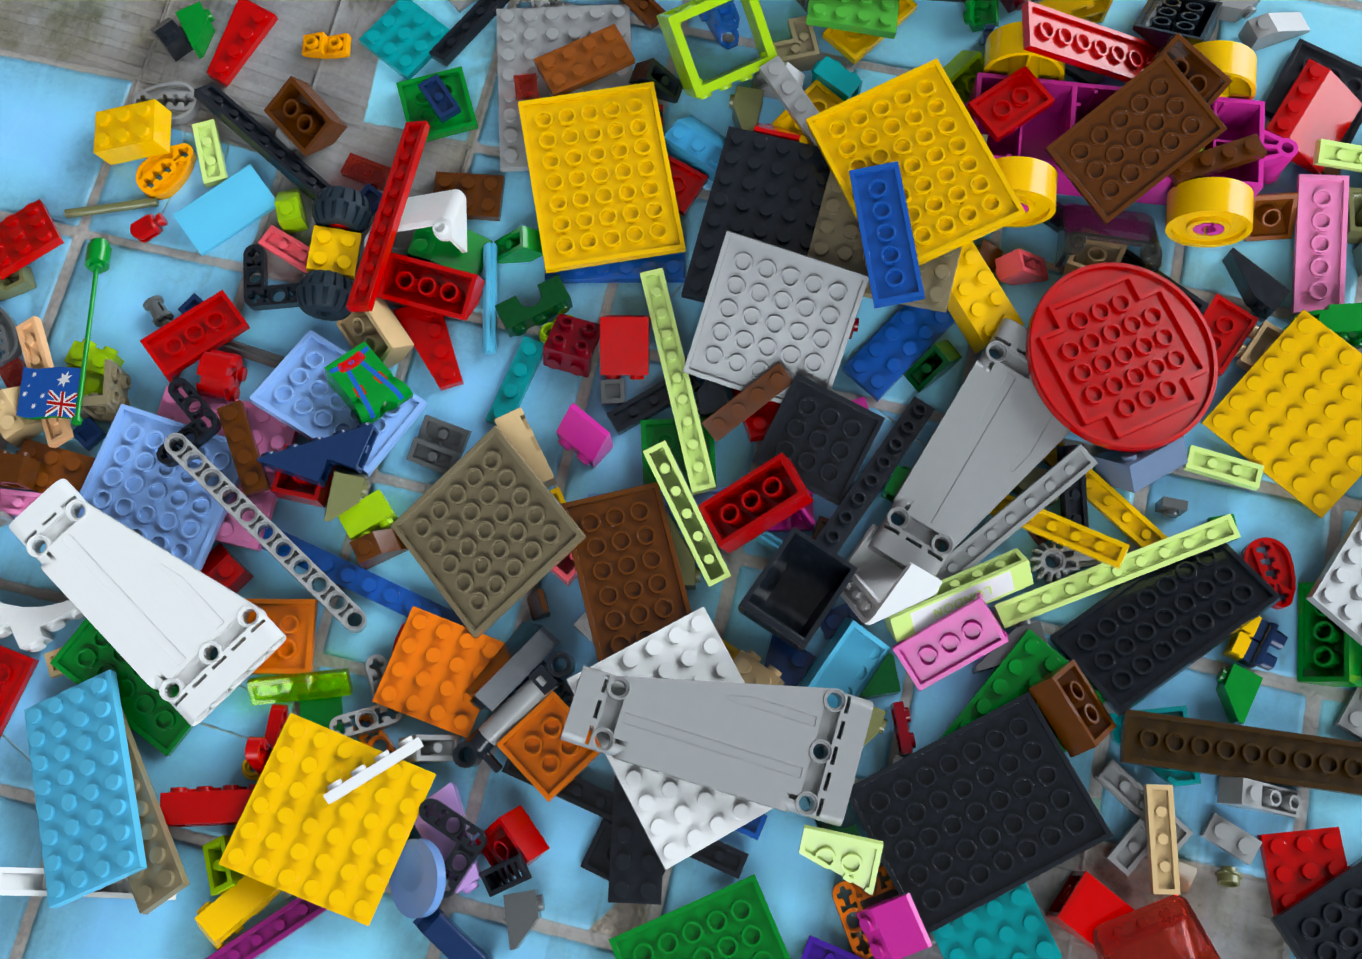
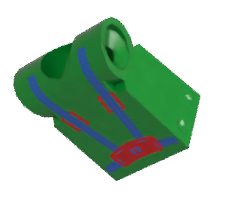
[324,341,413,424]

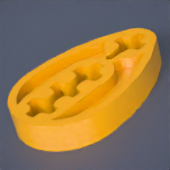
[136,143,197,200]

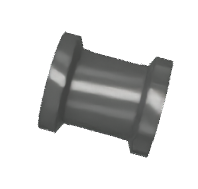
[143,295,174,327]

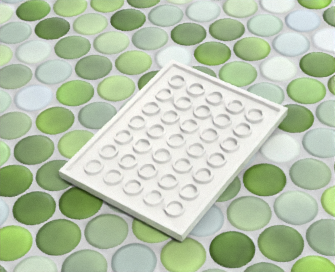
[567,607,773,870]

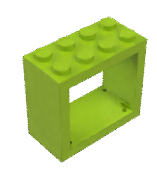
[656,0,777,100]

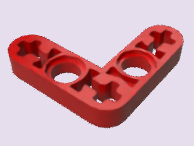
[245,704,289,775]

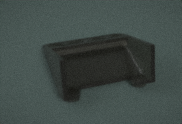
[1055,204,1162,273]

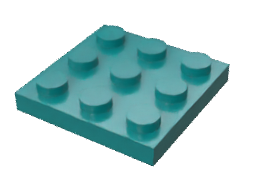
[359,0,450,80]

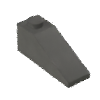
[971,619,1048,674]

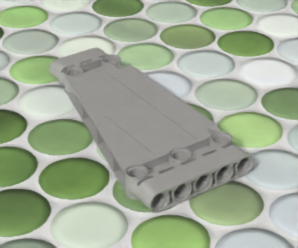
[868,318,1070,576]
[560,665,874,827]

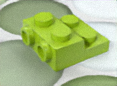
[64,339,124,396]

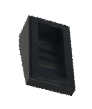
[479,853,532,897]

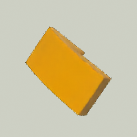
[302,32,352,59]

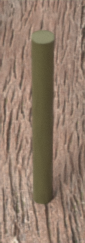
[64,197,159,218]

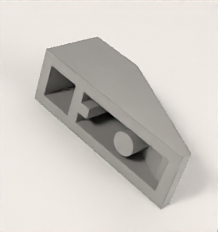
[1238,12,1310,52]

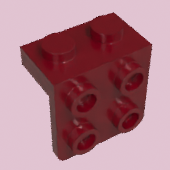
[543,314,600,378]

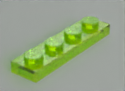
[246,668,353,706]

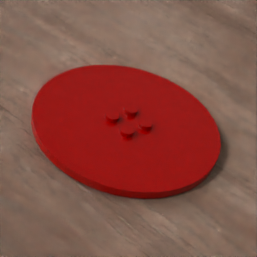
[1026,262,1218,452]

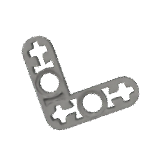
[328,654,403,738]

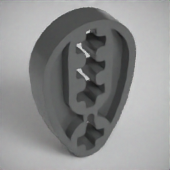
[0,307,22,368]

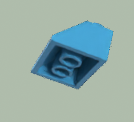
[664,115,726,182]

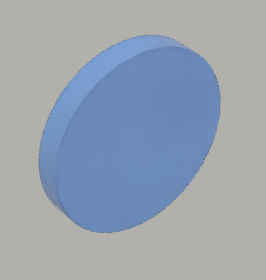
[390,838,446,919]

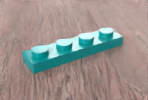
[485,336,544,426]

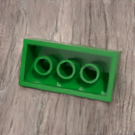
[1297,582,1362,687]

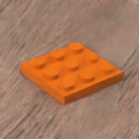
[246,599,318,675]
[496,691,601,802]

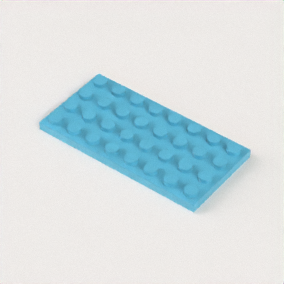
[24,670,147,908]

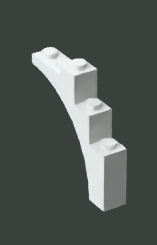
[0,600,85,652]
[0,867,176,900]

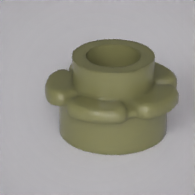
[1215,866,1243,888]

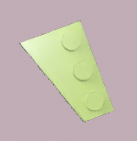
[799,824,883,896]

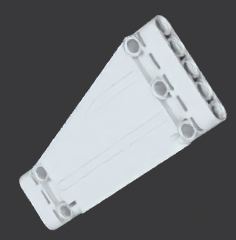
[9,479,287,726]

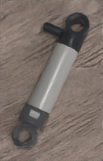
[452,651,576,773]

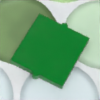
[299,688,344,733]

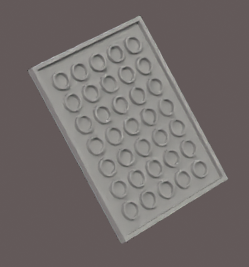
[496,4,633,172]

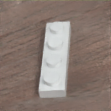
[323,736,424,804]

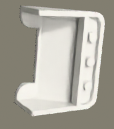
[364,189,467,253]
[840,524,943,625]

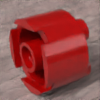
[196,349,248,401]

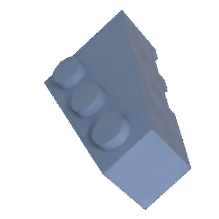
[1093,436,1188,493]

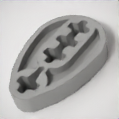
[132,81,200,125]

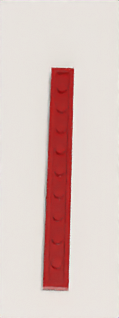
[346,121,430,312]

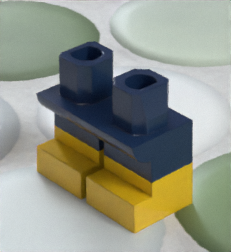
[1222,615,1288,670]

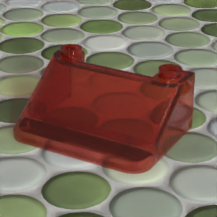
[1092,895,1221,959]

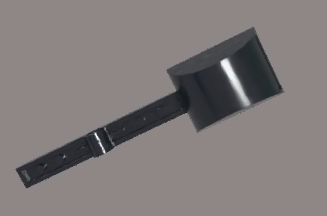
[738,396,935,652]

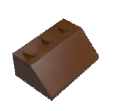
[264,76,347,156]
[1028,659,1116,758]

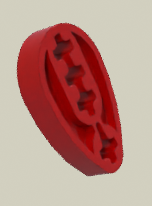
[1240,537,1296,610]

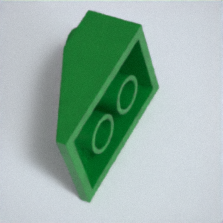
[407,226,493,276]

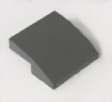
[406,415,472,474]

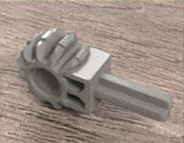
[1028,542,1102,584]

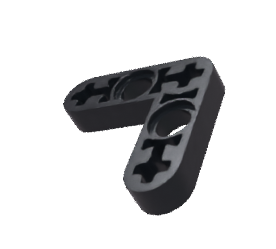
[243,244,299,311]
[156,378,222,468]
[419,798,487,898]

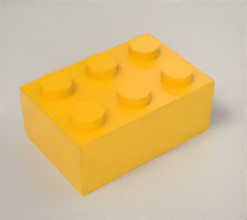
[93,99,172,165]

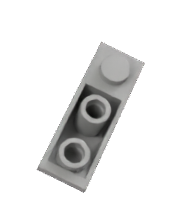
[1217,777,1301,818]

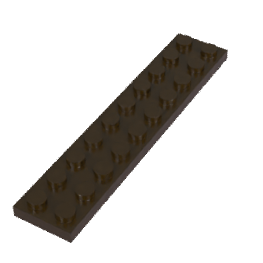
[1120,709,1362,796]

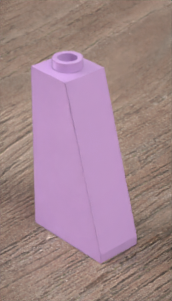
[414,783,481,894]

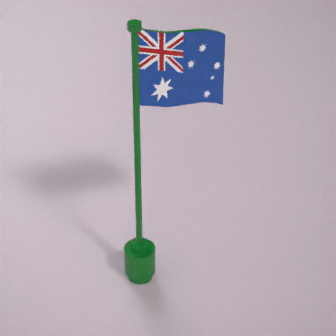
[16,238,112,426]

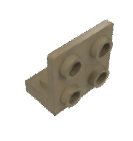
[81,359,131,421]

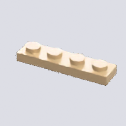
[1143,784,1181,895]

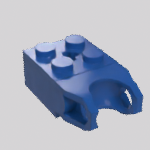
[699,0,740,50]

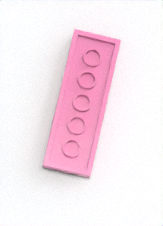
[1291,174,1349,315]

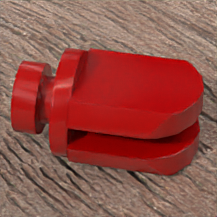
[130,213,168,243]

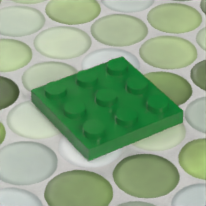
[396,66,478,142]
[641,417,717,490]

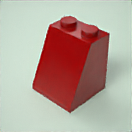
[600,315,650,380]
[1045,871,1134,956]

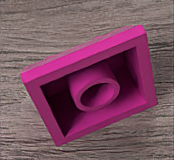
[556,403,613,468]
[856,893,932,959]

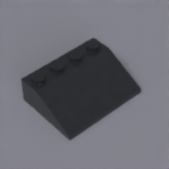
[1132,0,1223,50]

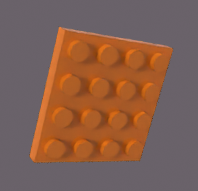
[372,606,505,738]

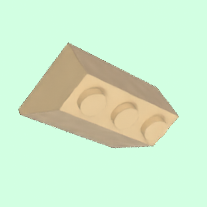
[336,297,414,369]

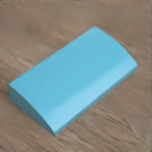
[173,164,275,256]
[799,617,892,708]

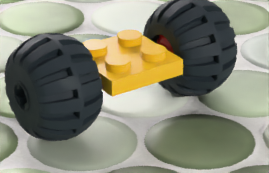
[296,186,371,321]

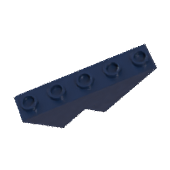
[257,423,379,488]

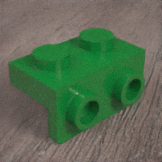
[963,0,999,32]

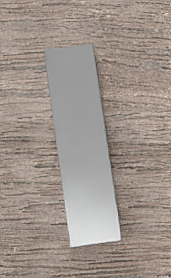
[1094,758,1193,851]

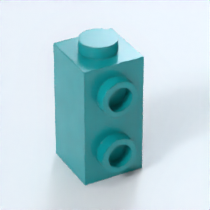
[811,56,863,101]

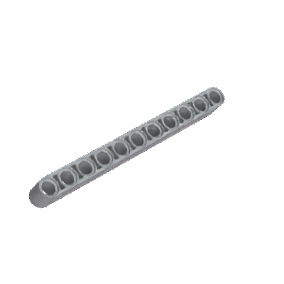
[164,433,367,633]

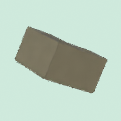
[773,16,820,72]

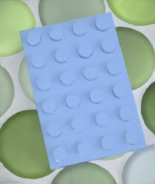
[249,330,427,477]

